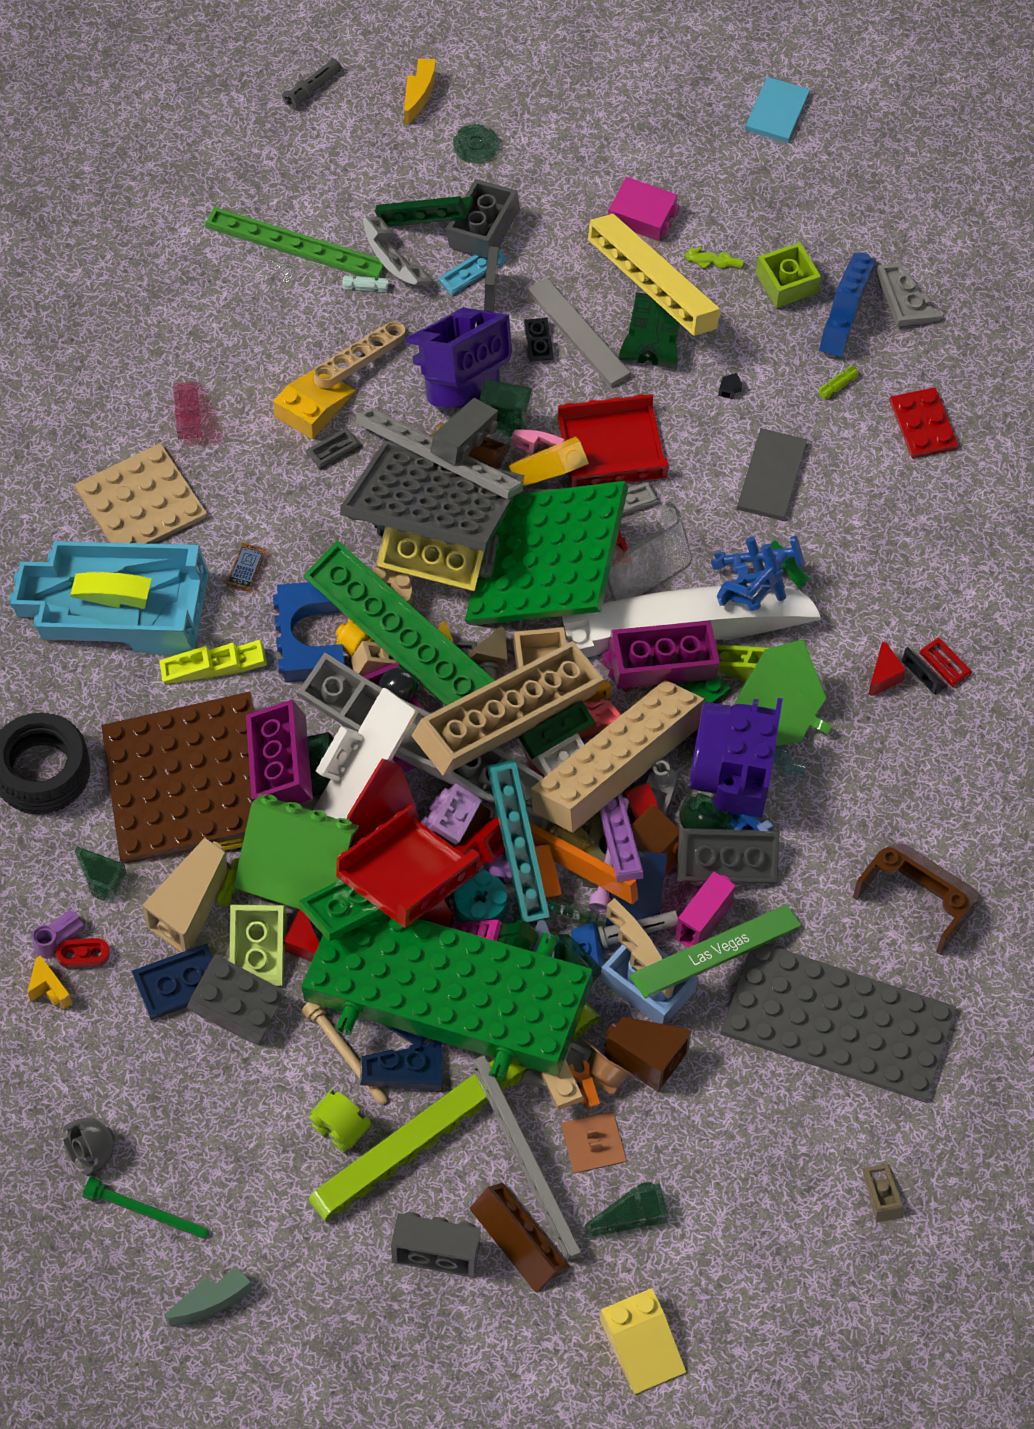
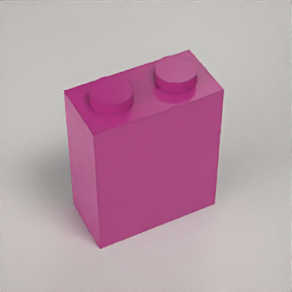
[608,177,679,241]
[675,871,736,948]

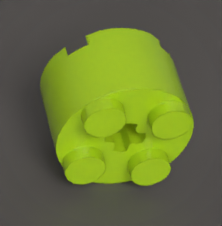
[308,1089,372,1153]

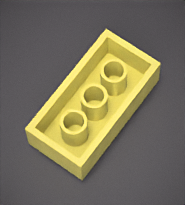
[375,526,484,591]

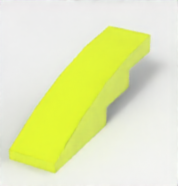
[159,640,267,684]

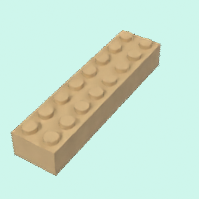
[411,641,604,775]
[531,680,705,833]

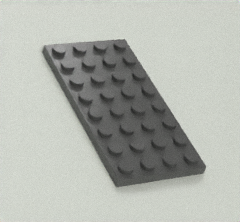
[720,944,956,1103]

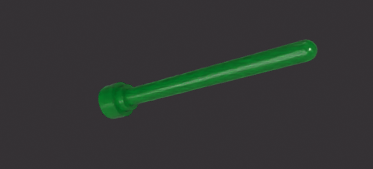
[82,1177,210,1239]

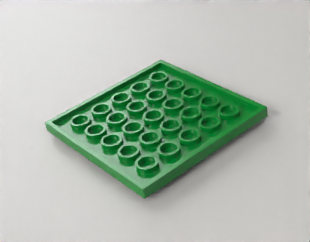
[465,481,629,625]

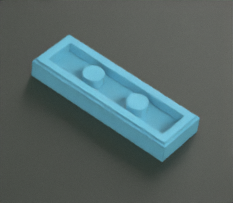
[438,249,507,296]

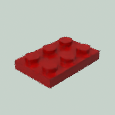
[889,387,958,459]

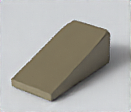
[862,1164,904,1223]

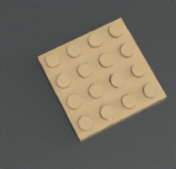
[74,443,207,544]

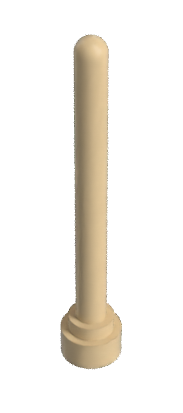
[302,1002,387,1105]

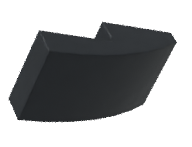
[524,318,553,362]

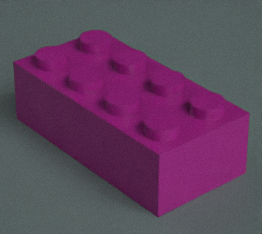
[608,620,720,689]
[246,699,313,804]

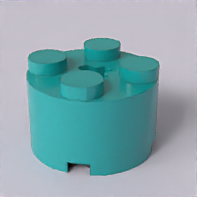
[454,871,507,922]

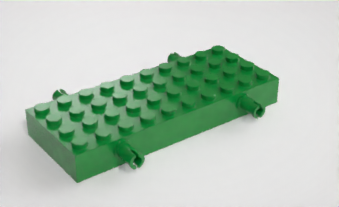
[301,913,593,1082]

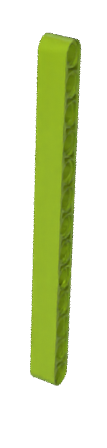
[308,1001,601,1222]

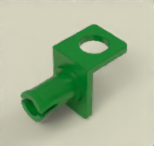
[761,540,810,588]

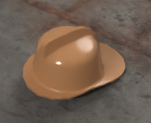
[583,1040,636,1094]

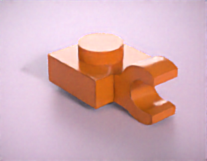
[569,1060,600,1109]

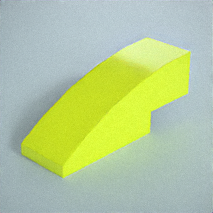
[70,572,152,609]

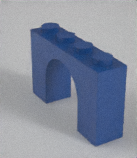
[273,582,344,682]

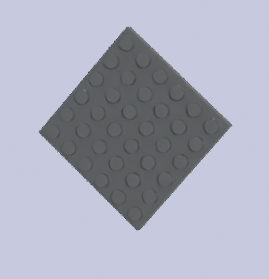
[340,441,524,551]

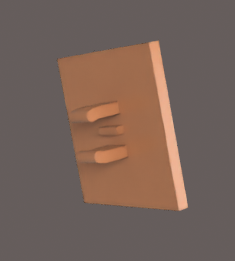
[560,1112,627,1173]

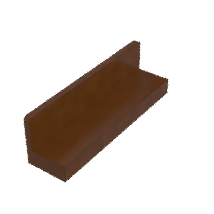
[470,1183,570,1292]

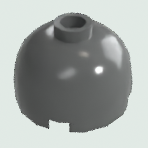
[63,1118,115,1175]

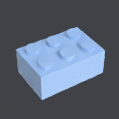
[600,945,698,1024]

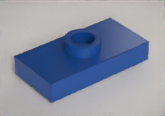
[571,922,603,976]

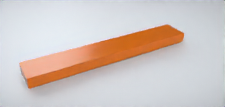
[529,822,638,904]

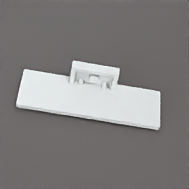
[314,688,418,819]

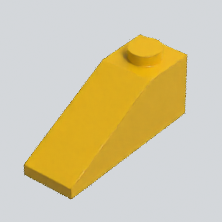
[508,437,589,486]

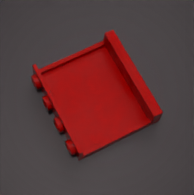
[557,394,668,488]
[336,804,480,928]

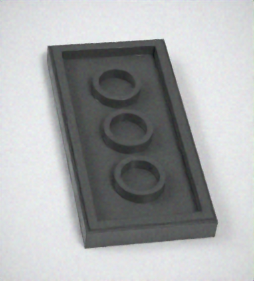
[737,428,807,521]
[677,828,780,883]

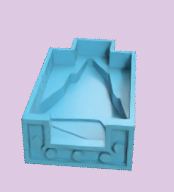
[9,541,209,656]

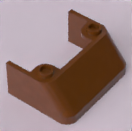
[853,843,979,955]

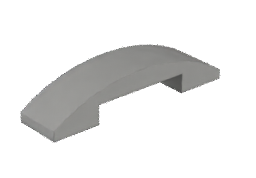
[363,217,433,285]

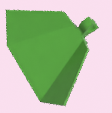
[733,639,832,746]

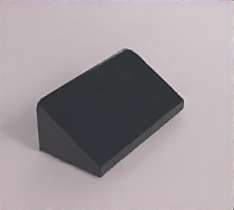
[902,647,948,694]

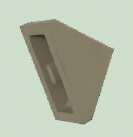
[467,626,508,667]

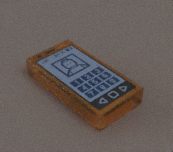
[226,543,266,593]

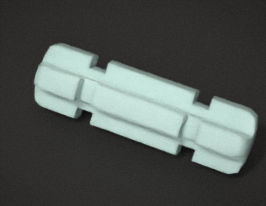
[342,275,389,292]

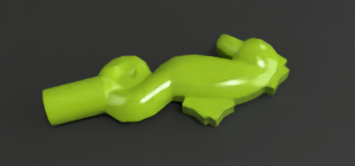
[684,247,744,269]

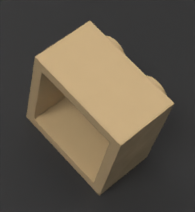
[513,627,566,670]

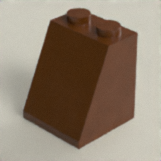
[604,1017,692,1092]

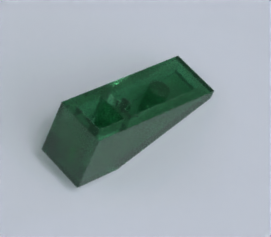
[584,1182,668,1238]

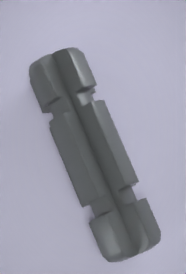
[478,534,499,579]

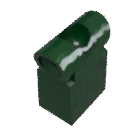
[619,292,680,369]

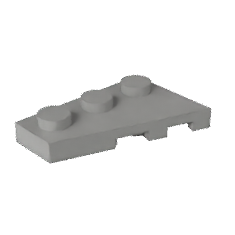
[876,263,943,326]

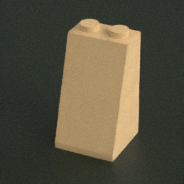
[142,838,227,952]

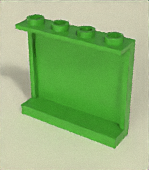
[233,794,359,910]

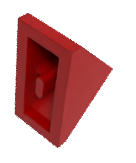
[868,642,906,696]
[284,910,319,962]

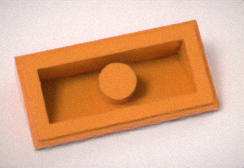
[535,844,562,901]

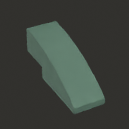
[165,1267,252,1326]

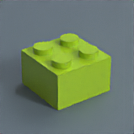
[756,242,821,308]

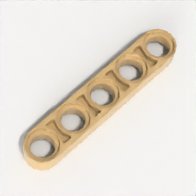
[313,321,406,388]

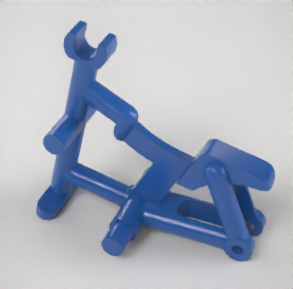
[711,536,805,611]

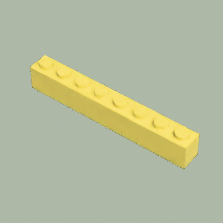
[588,214,720,336]

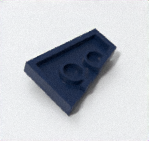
[360,1040,442,1091]

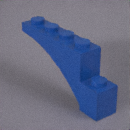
[819,253,876,357]

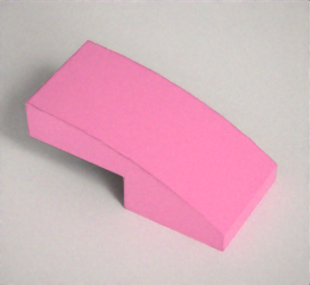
[512,430,564,455]

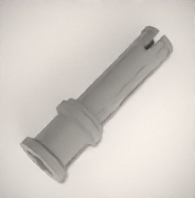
[598,910,678,949]

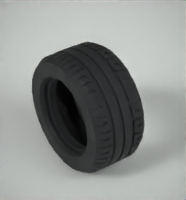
[0,712,90,814]

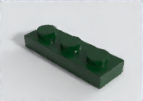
[519,700,595,760]

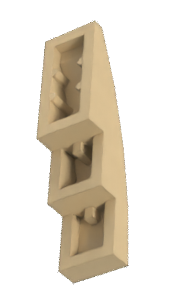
[606,898,674,999]

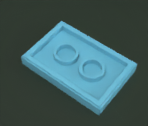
[745,77,810,143]

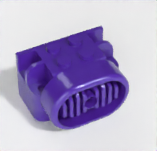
[405,307,512,409]
[689,698,783,818]

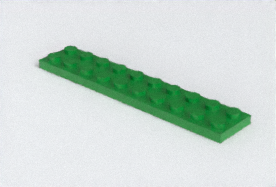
[303,540,495,706]

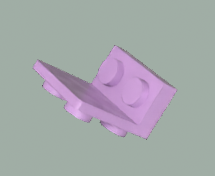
[421,783,482,845]

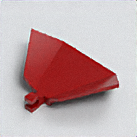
[347,758,421,847]

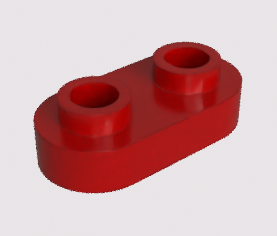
[56,938,110,968]

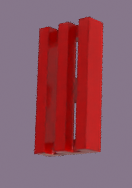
[919,637,972,688]

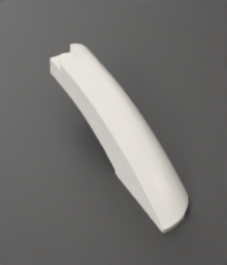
[562,585,821,658]

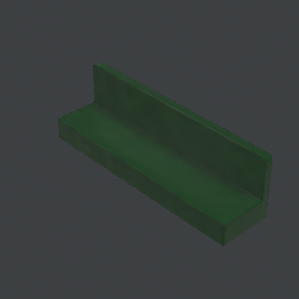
[374,196,473,227]

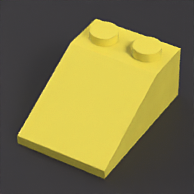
[600,1288,686,1395]

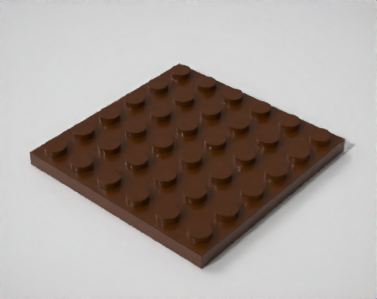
[101,691,255,864]

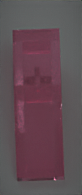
[173,381,202,440]

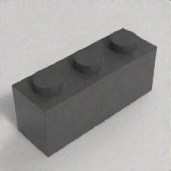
[430,398,498,466]

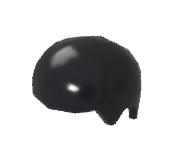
[378,667,419,703]

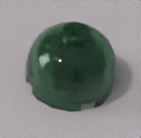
[679,793,733,829]

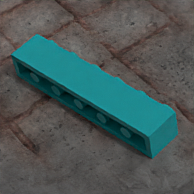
[487,760,550,922]

